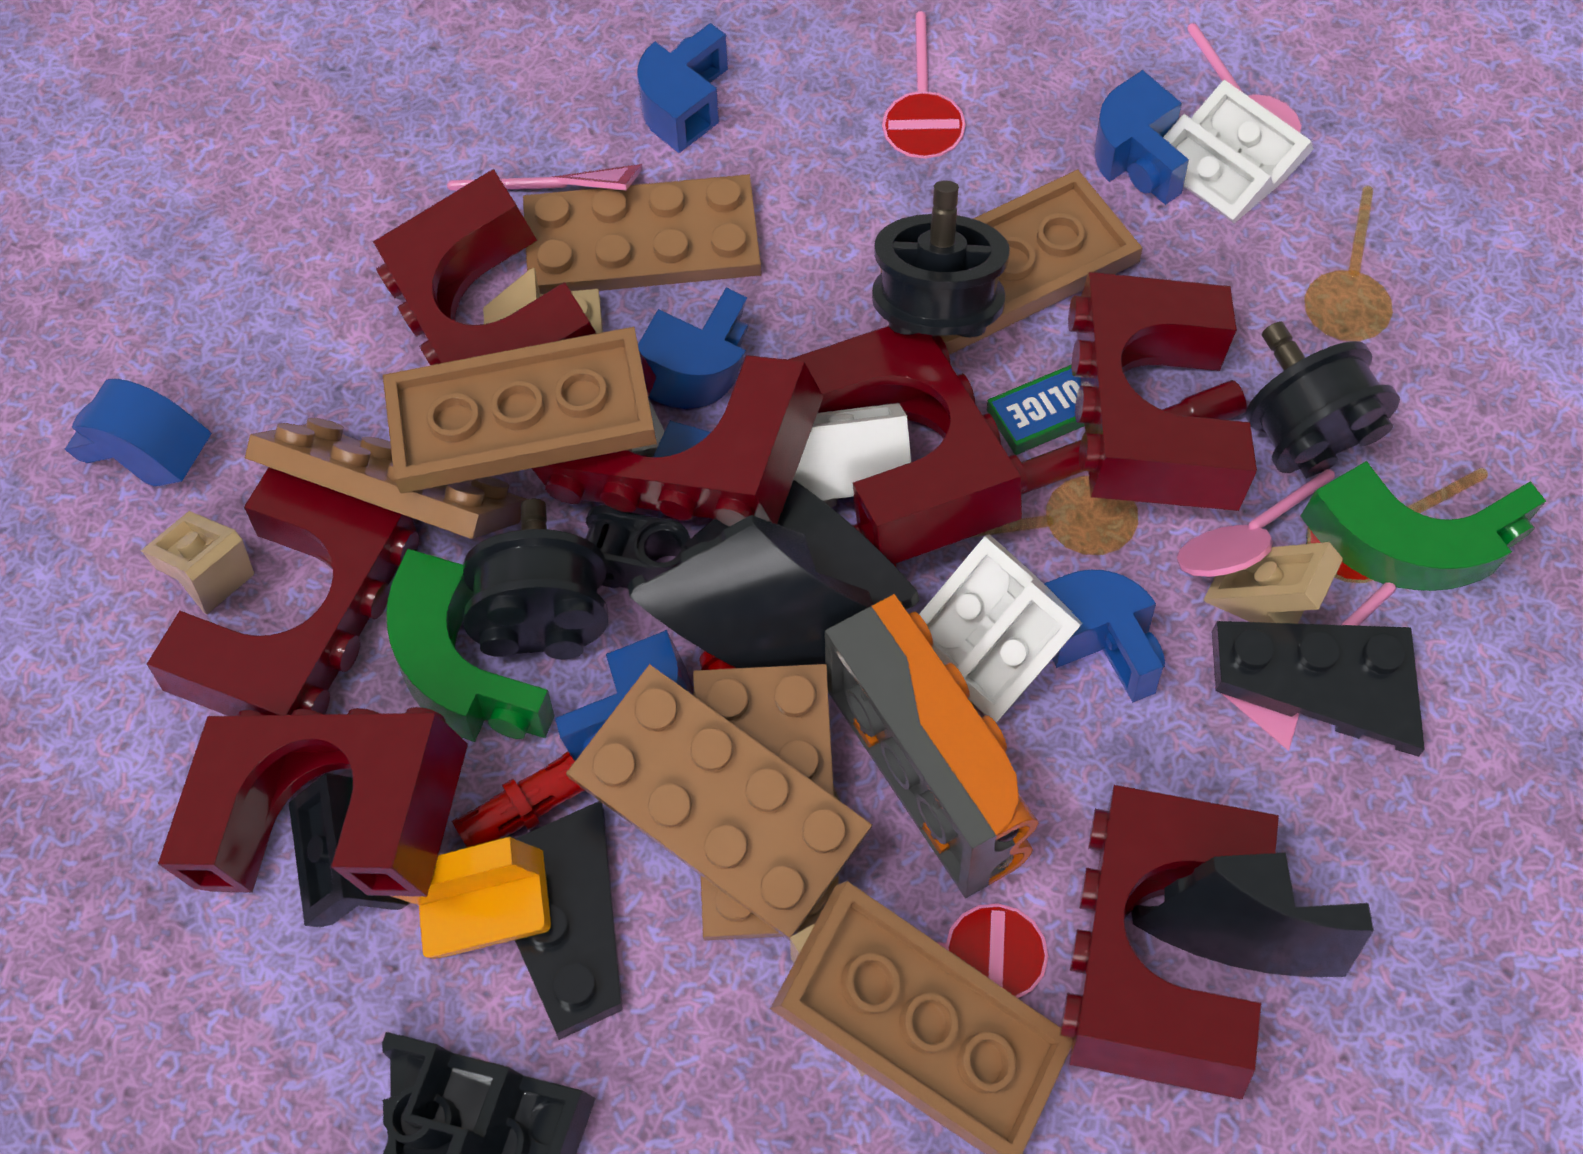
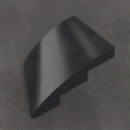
[684,479,919,610]
[627,515,873,668]
[1131,852,1374,977]
[382,1032,596,1154]

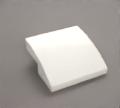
[1163,80,1313,223]
[919,534,1083,723]

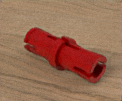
[451,752,585,848]

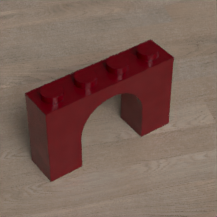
[373,169,597,365]
[1068,272,1257,511]
[788,326,1028,565]
[531,351,823,526]
[146,467,419,716]
[158,707,468,897]
[1060,785,1279,1099]

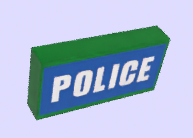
[986,365,1085,455]

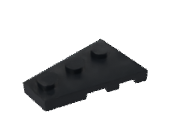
[1212,621,1425,757]
[515,801,623,1040]

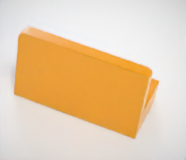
[391,837,551,959]

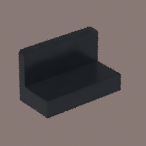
[288,773,410,927]

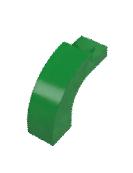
[1300,461,1546,591]
[386,549,555,742]

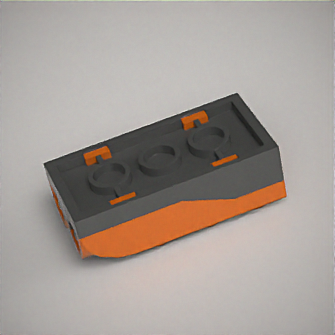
[825,594,1039,899]

